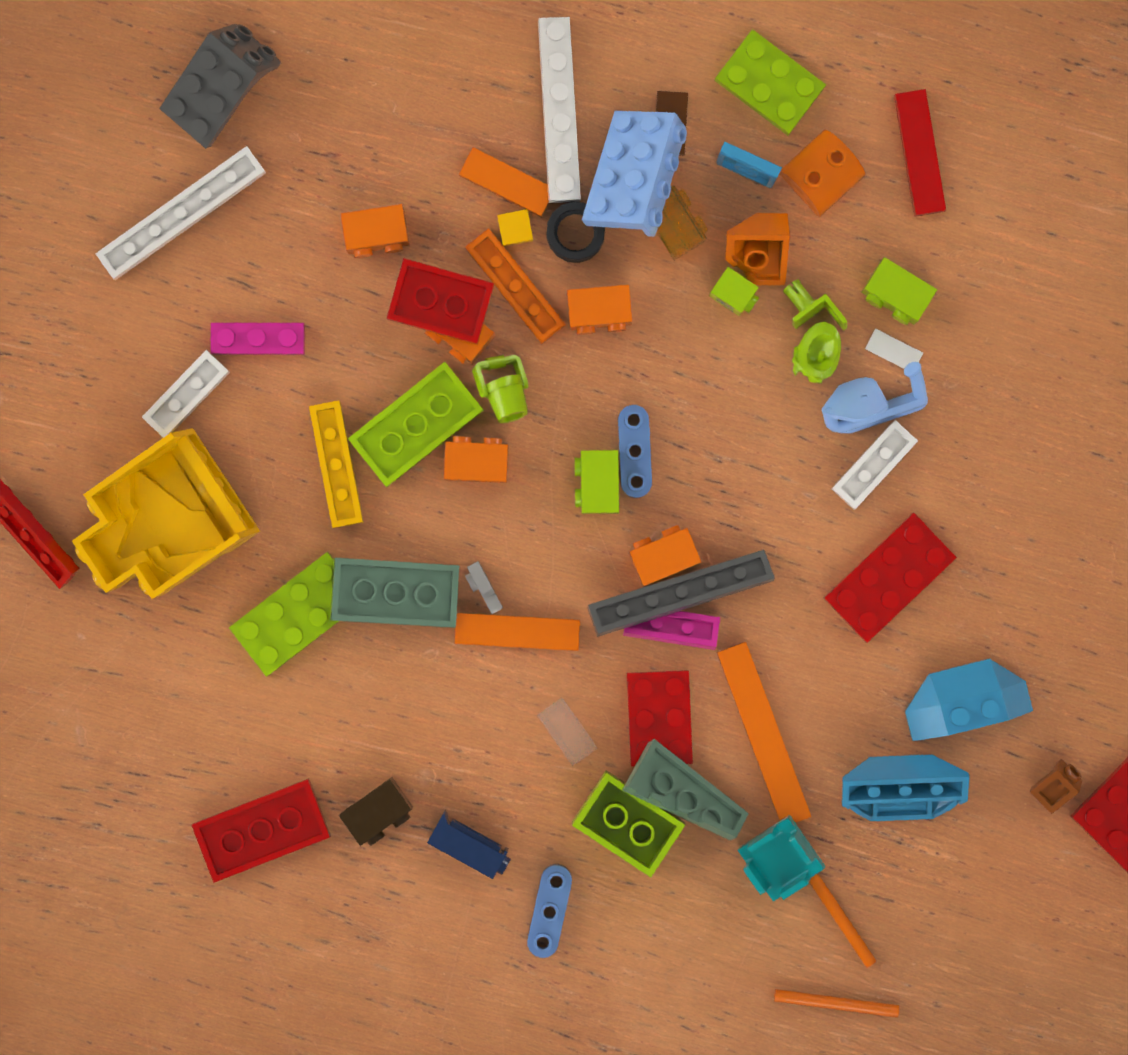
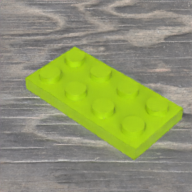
[348,362,484,487]
[229,552,339,677]

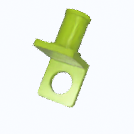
[783,279,848,331]

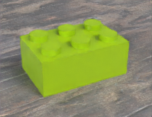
[572,770,685,877]

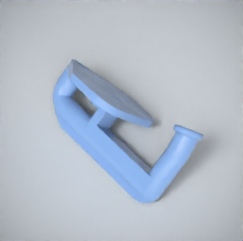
[822,362,928,433]

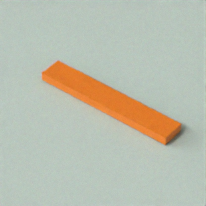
[716,642,812,823]

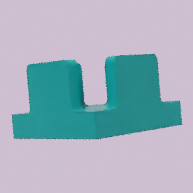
[738,815,825,901]

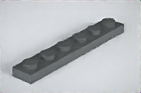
[587,550,775,637]

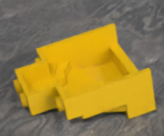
[72,428,261,599]

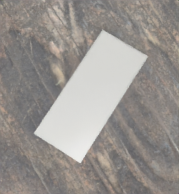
[865,328,923,369]

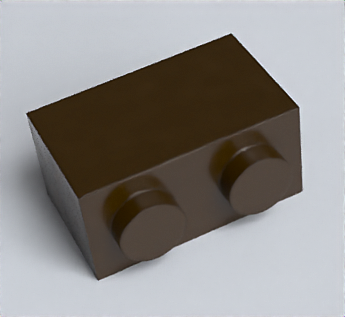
[339,777,413,846]

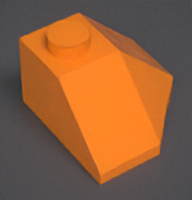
[725,213,790,285]

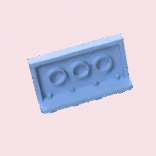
[582,111,687,237]

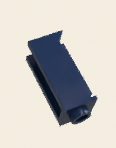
[427,809,511,879]

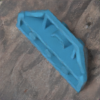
[905,659,1033,741]
[842,754,969,821]

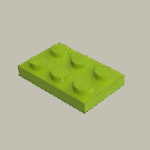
[714,29,826,136]

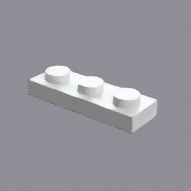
[142,350,230,438]
[831,420,918,510]

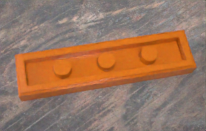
[465,228,566,345]
[454,613,580,651]

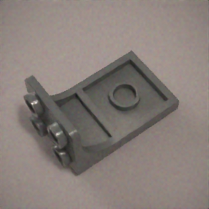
[159,24,281,149]

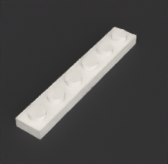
[538,17,581,203]
[95,146,266,280]

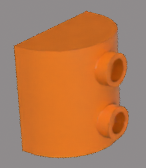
[779,130,865,218]

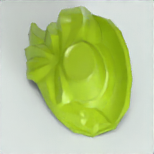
[792,322,841,384]

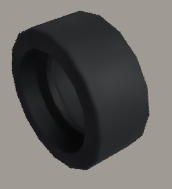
[546,202,605,263]

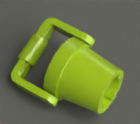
[472,355,528,423]

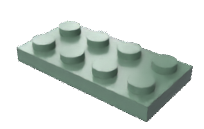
[330,558,459,628]

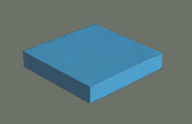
[716,141,782,188]

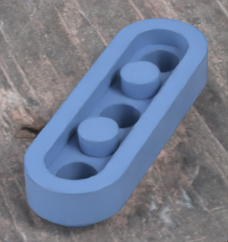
[618,405,652,498]
[527,864,572,958]

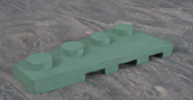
[622,739,749,840]

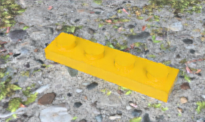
[309,400,364,528]

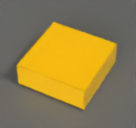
[497,209,533,247]

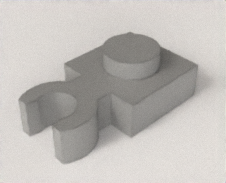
[465,561,503,614]

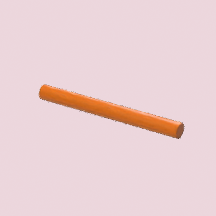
[809,873,877,968]
[774,989,899,1018]

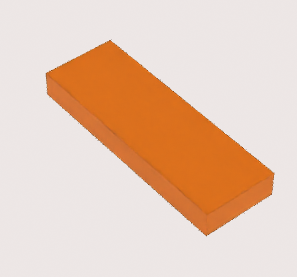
[459,147,549,218]

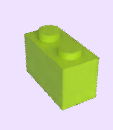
[861,257,938,325]
[575,450,619,514]

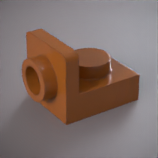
[1030,759,1083,814]

